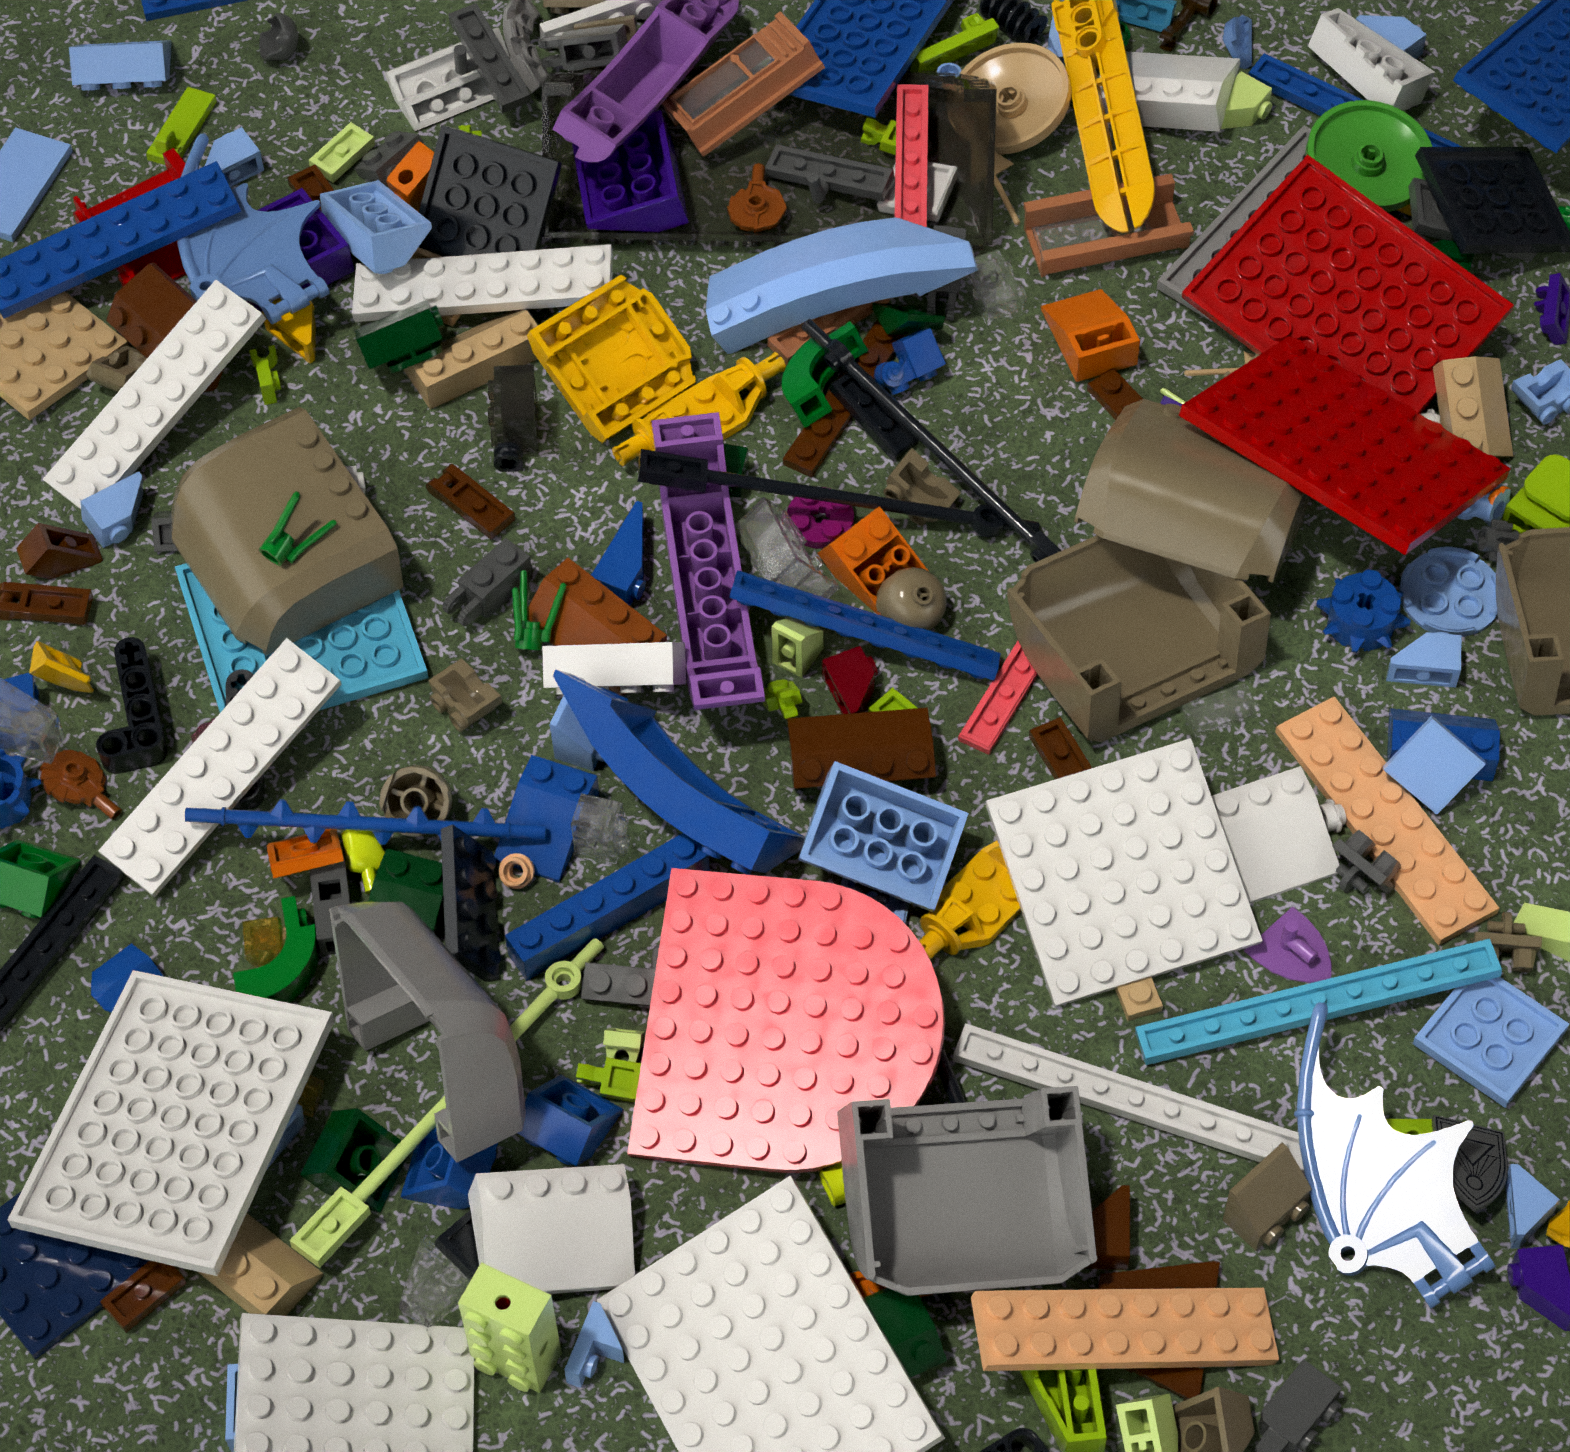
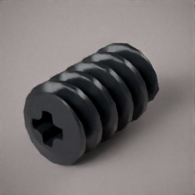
[979,0,1048,43]

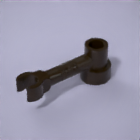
[1159,0,1218,52]

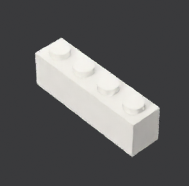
[542,642,686,695]

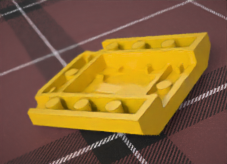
[527,275,696,443]

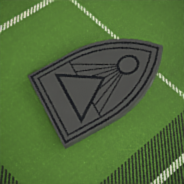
[1431,1115,1508,1212]

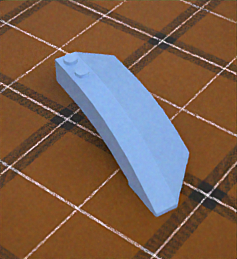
[706,217,978,354]

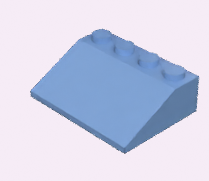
[798,761,969,912]

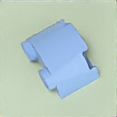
[1511,359,1570,425]

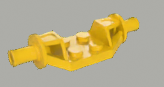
[612,352,786,466]
[919,840,1021,960]

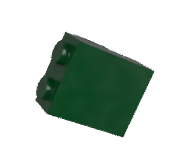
[355,300,445,373]

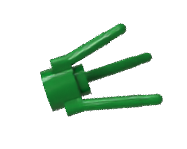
[259,491,337,566]
[512,570,567,650]

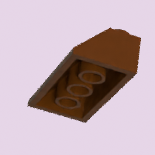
[106,262,224,393]
[787,707,936,789]

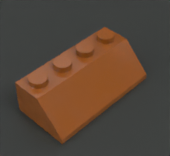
[528,558,667,696]

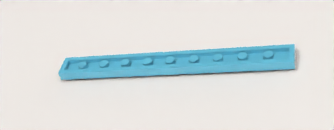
[1135,939,1502,1065]

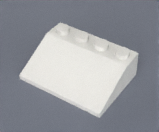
[1100,52,1241,132]
[1212,766,1339,904]
[468,1164,635,1294]

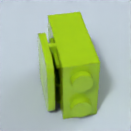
[1502,454,1570,534]

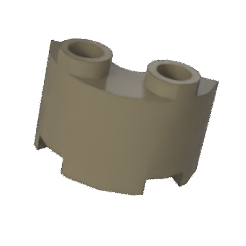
[87,346,147,392]
[883,448,961,526]
[428,658,502,732]

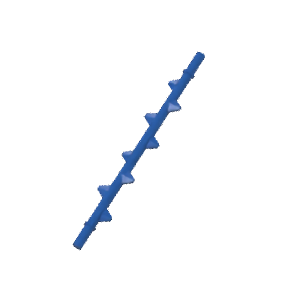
[185,799,546,845]

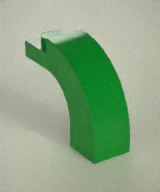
[782,321,868,428]
[233,896,320,1003]

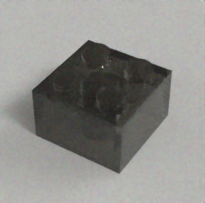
[488,364,539,457]

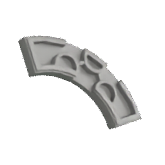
[503,0,552,93]

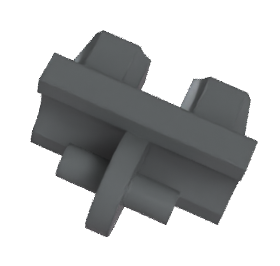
[1332,830,1401,894]

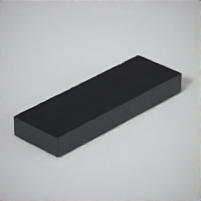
[829,373,919,461]

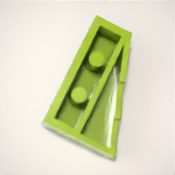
[1020,1369,1107,1452]

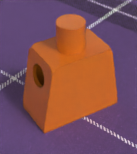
[386,141,434,212]

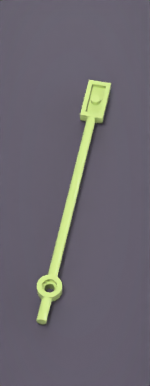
[289,938,604,1268]

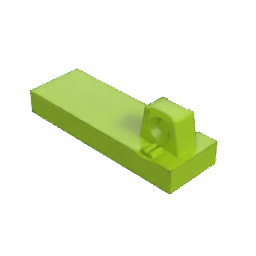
[910,13,999,79]
[146,87,217,165]

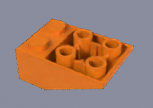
[1041,289,1140,382]
[817,506,928,615]

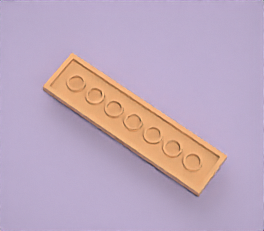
[1275,696,1499,946]
[971,1288,1279,1371]

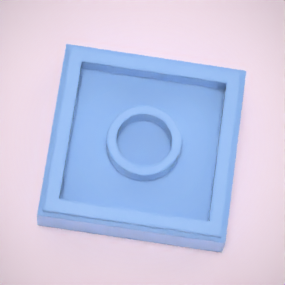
[1383,715,1486,814]

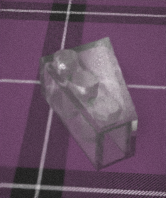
[736,497,840,599]
[0,677,65,764]

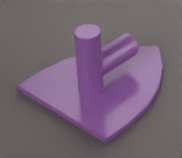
[1244,906,1331,983]

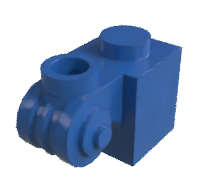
[874,328,946,395]

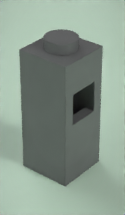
[309,859,352,956]

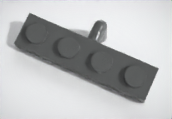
[448,3,531,113]
[765,144,895,203]
[581,944,660,1007]

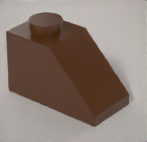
[16,523,103,579]
[1084,1185,1130,1270]

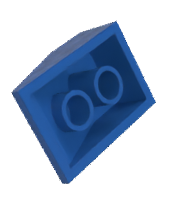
[494,755,600,883]

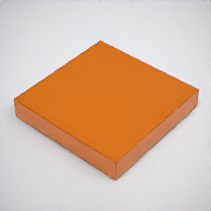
[266,829,344,879]

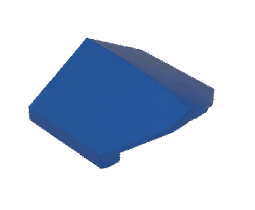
[91,943,164,1013]

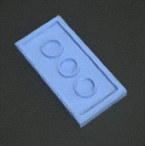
[0,127,73,243]

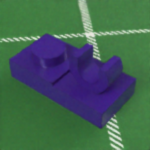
[1534,273,1570,345]

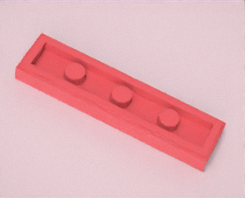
[958,641,1038,755]

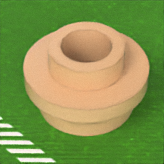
[499,853,535,889]

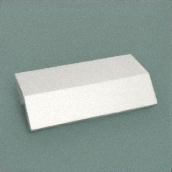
[384,28,526,131]

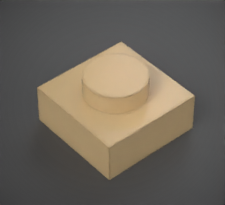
[1115,977,1163,1021]

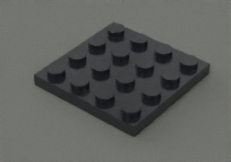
[419,125,563,257]
[1415,147,1570,254]

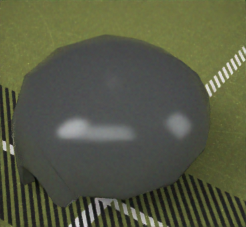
[259,13,299,61]

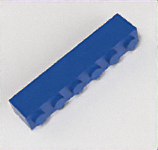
[505,833,710,981]

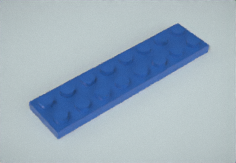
[0,161,241,319]

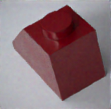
[822,646,878,714]

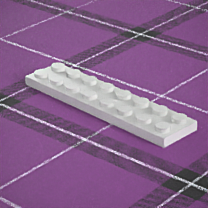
[352,244,613,322]
[43,280,266,510]
[98,638,342,898]

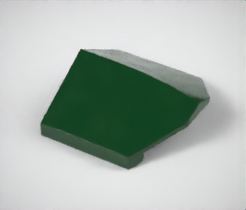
[872,303,945,335]

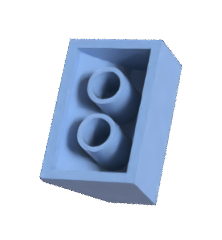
[69,40,171,91]

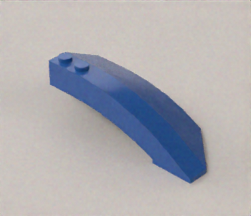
[553,669,805,875]

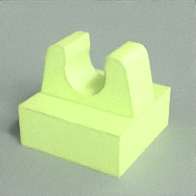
[603,1027,646,1062]

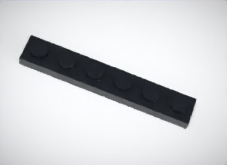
[0,855,125,1032]

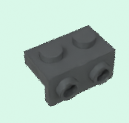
[354,131,425,188]

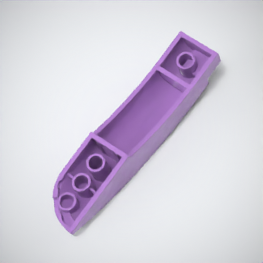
[553,0,739,162]

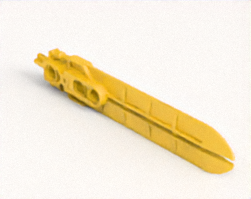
[1051,0,1155,233]

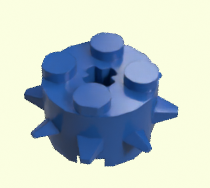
[1316,569,1411,653]
[0,749,41,829]

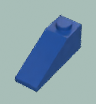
[591,501,646,605]

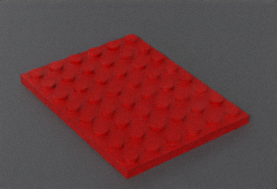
[1182,154,1514,414]
[1178,336,1511,555]

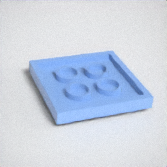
[1413,977,1569,1108]

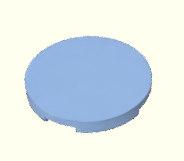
[1399,547,1498,637]

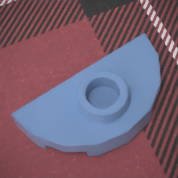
[1223,15,1252,69]

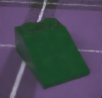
[368,849,444,937]

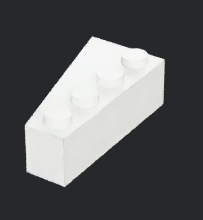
[1308,8,1435,111]

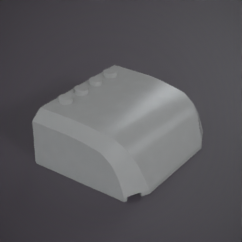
[329,902,526,1163]
[837,1086,1097,1296]

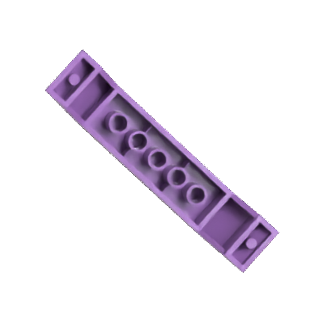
[651,412,765,710]

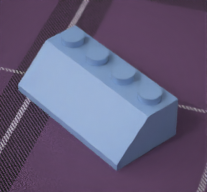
[320,180,432,274]

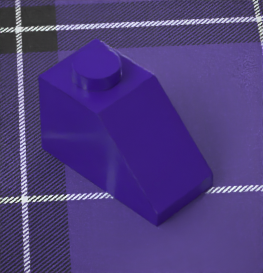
[1507,1245,1570,1331]

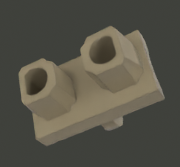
[1470,912,1542,973]

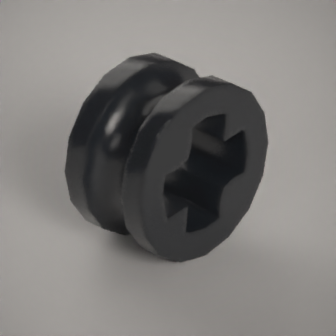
[493,442,523,472]

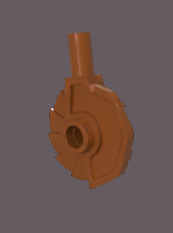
[727,163,787,233]
[40,749,122,820]

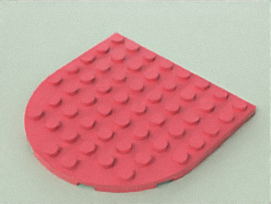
[627,868,945,1173]

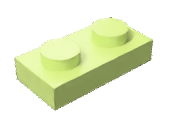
[309,122,375,183]

